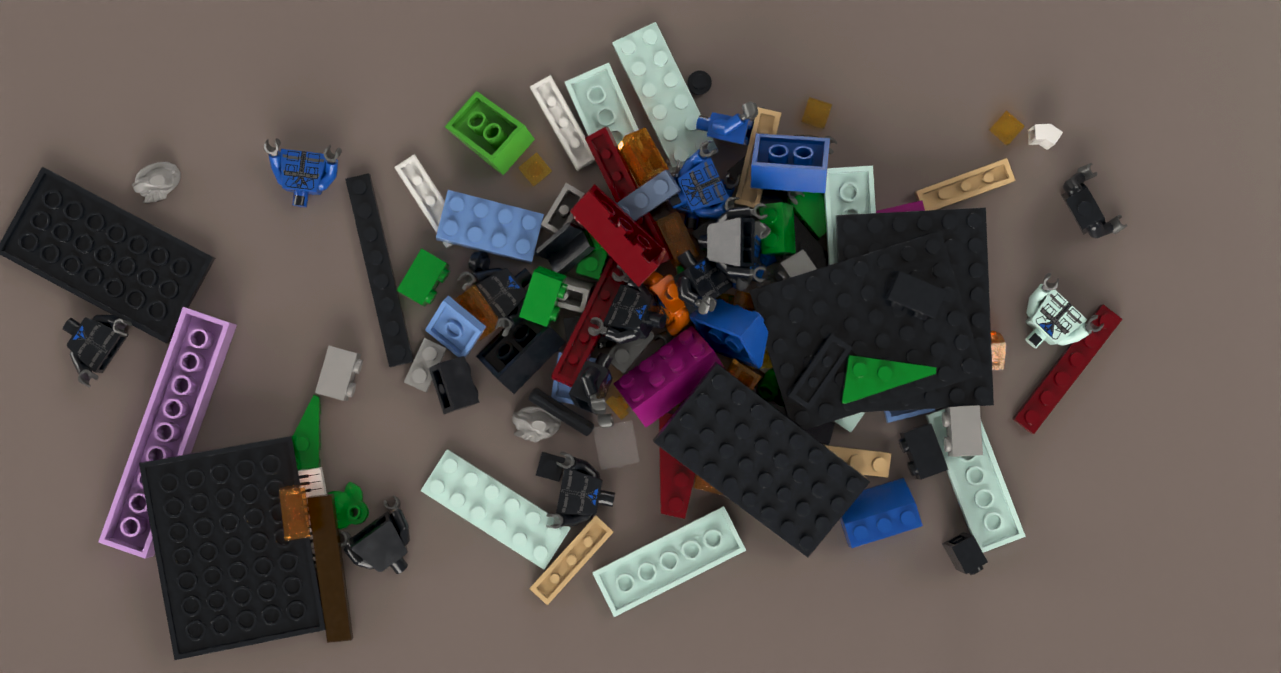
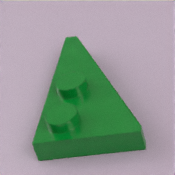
[841,355,937,404]
[292,395,321,471]

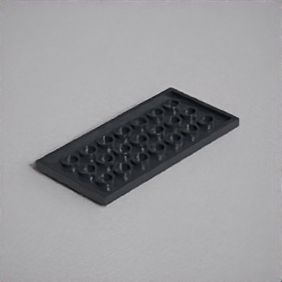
[0,166,216,344]
[653,362,870,558]

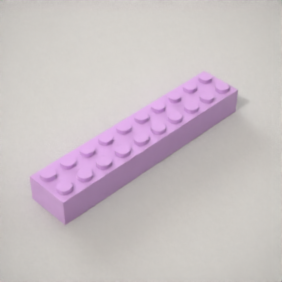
[98,307,237,559]

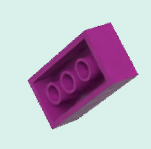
[613,326,725,427]

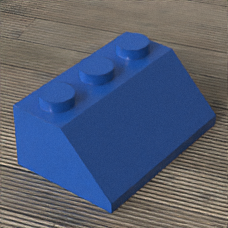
[751,133,830,193]
[689,299,769,369]
[840,478,923,548]

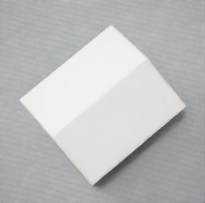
[1028,124,1063,150]

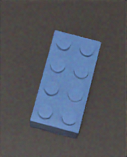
[436,190,544,264]

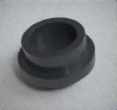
[687,70,712,95]
[468,251,490,272]

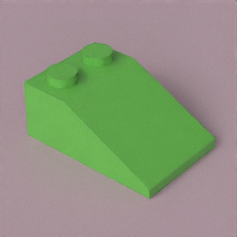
[445,91,535,175]

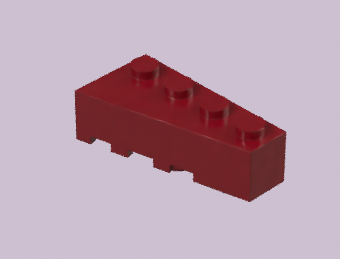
[570,184,667,287]
[659,413,695,519]

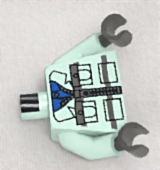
[1025,273,1104,348]

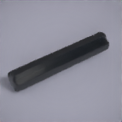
[528,388,594,436]

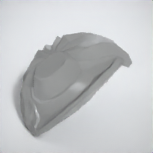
[132,162,181,204]
[512,407,561,442]

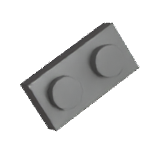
[404,338,447,392]

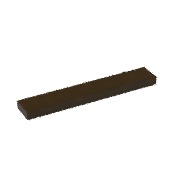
[307,494,353,643]

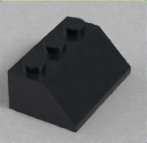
[476,319,565,394]

